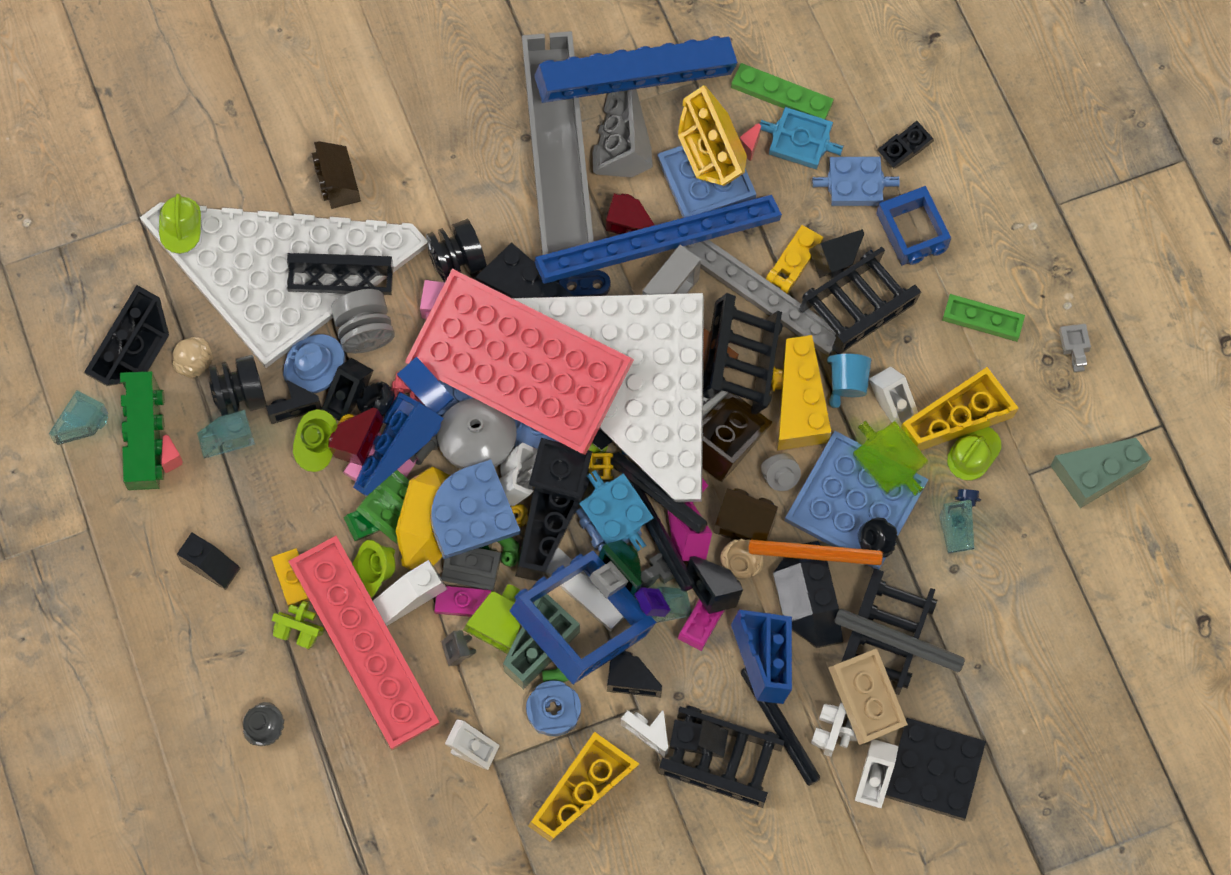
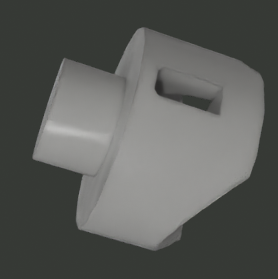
[761,453,801,491]

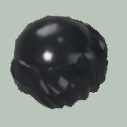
[356,381,395,416]
[858,517,898,558]

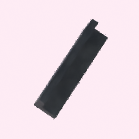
[287,253,394,295]

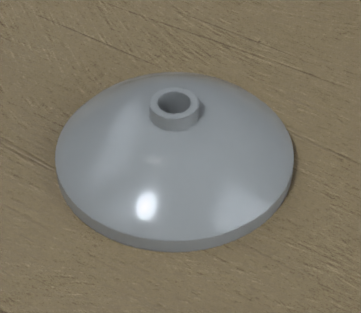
[437,398,517,469]

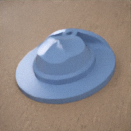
[283,334,345,393]

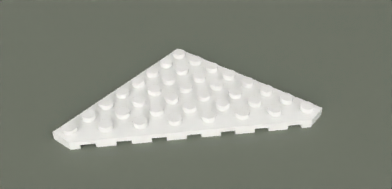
[140,202,428,368]
[512,293,704,502]

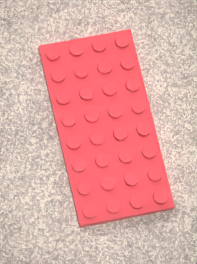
[405,269,634,455]

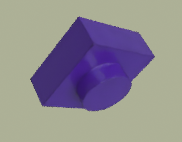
[634,587,671,617]

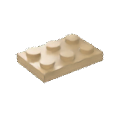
[828,648,908,745]

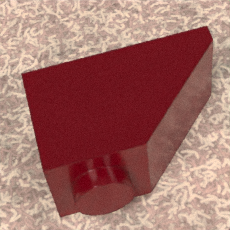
[606,193,655,234]
[328,408,383,466]

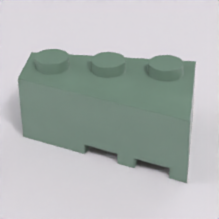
[1050,438,1151,509]
[503,594,580,690]

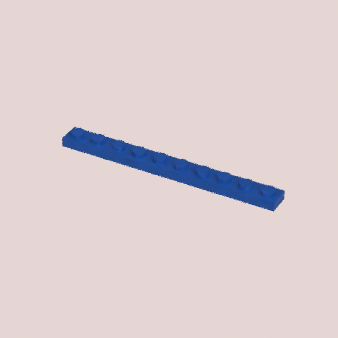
[534,195,782,284]

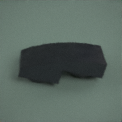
[877,121,934,169]

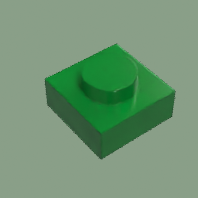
[344,511,380,541]

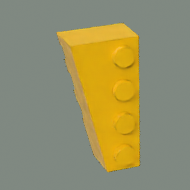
[898,367,1019,453]
[528,732,639,842]

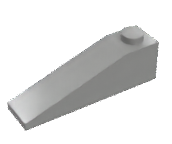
[592,89,653,177]

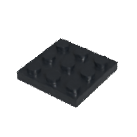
[885,718,986,821]

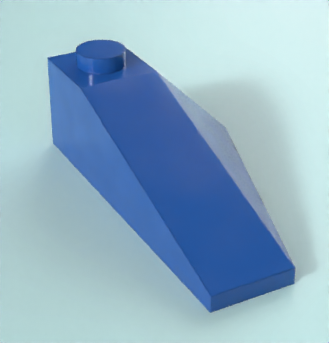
[353,392,444,496]

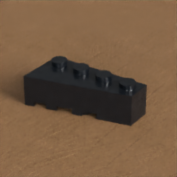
[475,242,574,298]
[515,477,590,581]

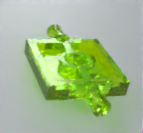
[853,421,928,496]

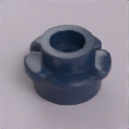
[955,489,981,507]

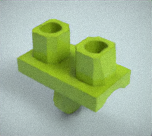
[271,601,325,649]

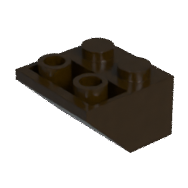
[311,141,361,209]
[714,488,778,541]

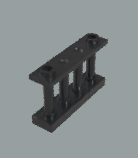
[799,247,921,354]
[703,293,783,415]
[841,568,938,695]
[658,706,784,808]

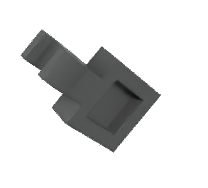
[641,553,686,588]

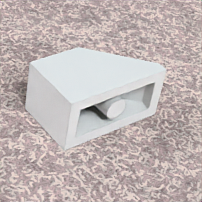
[869,367,918,432]
[855,739,898,808]

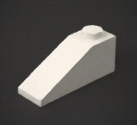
[373,560,447,626]

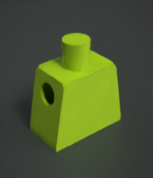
[463,584,521,654]

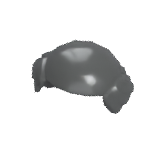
[242,702,285,746]

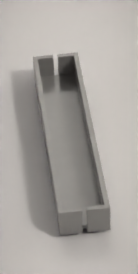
[522,31,594,255]

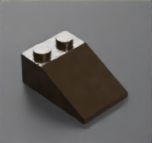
[702,393,772,482]

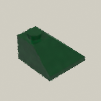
[599,540,642,598]

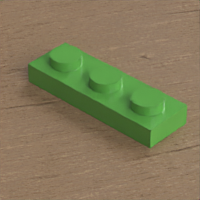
[942,294,1025,342]

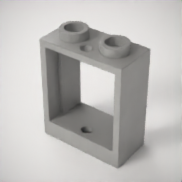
[642,245,701,295]

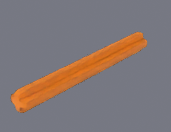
[749,540,883,565]

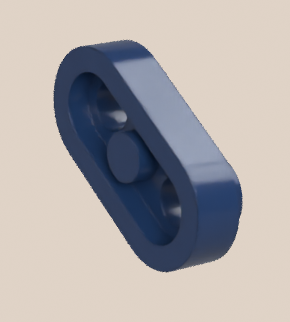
[559,270,611,297]

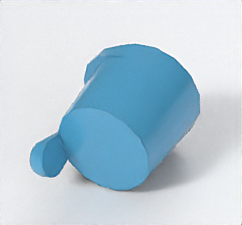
[827,354,872,408]

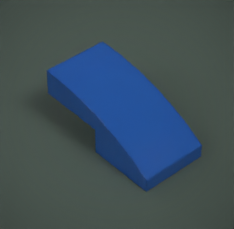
[397,357,454,414]

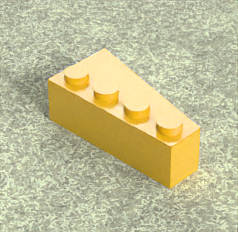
[777,335,832,451]

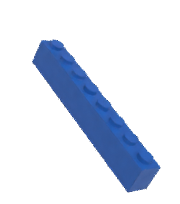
[534,36,738,103]

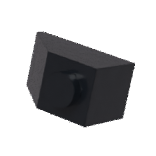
[809,229,864,279]
[321,358,374,421]
[177,532,240,590]
[687,556,743,614]
[607,651,662,698]

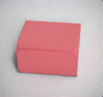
[740,123,761,161]
[162,434,183,473]

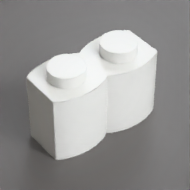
[499,442,538,506]

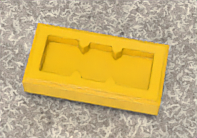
[271,548,310,608]

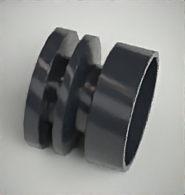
[426,219,487,282]
[209,355,267,419]

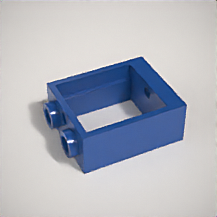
[877,186,951,266]

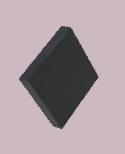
[528,438,593,502]

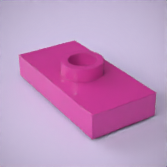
[435,586,491,617]
[678,599,725,651]

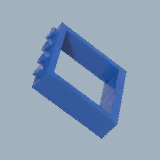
[510,551,657,685]

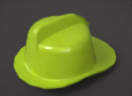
[159,194,201,254]
[293,409,338,472]
[948,427,1001,480]
[352,540,396,598]

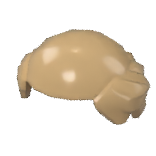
[172,337,213,378]
[720,538,763,579]

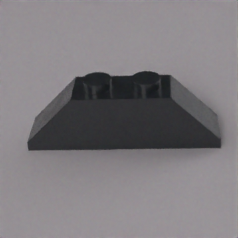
[84,285,169,386]
[773,541,843,648]

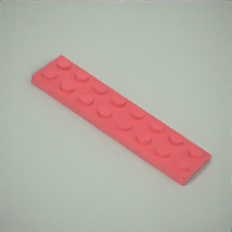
[289,536,440,750]

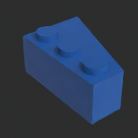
[731,610,792,704]

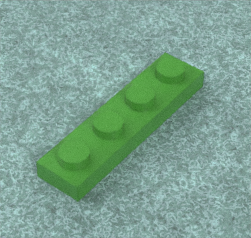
[731,63,834,120]

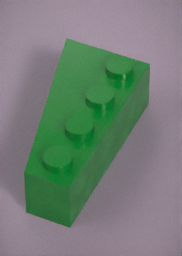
[120,371,165,490]

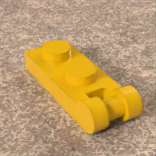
[766,225,824,294]

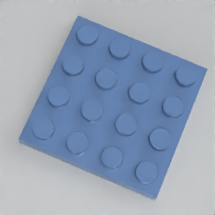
[784,431,929,570]

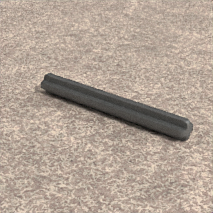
[835,609,965,672]

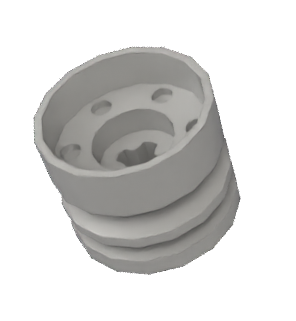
[331,289,395,354]

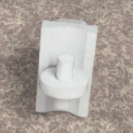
[811,703,857,757]

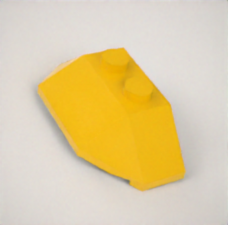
[678,85,747,186]
[396,467,451,570]

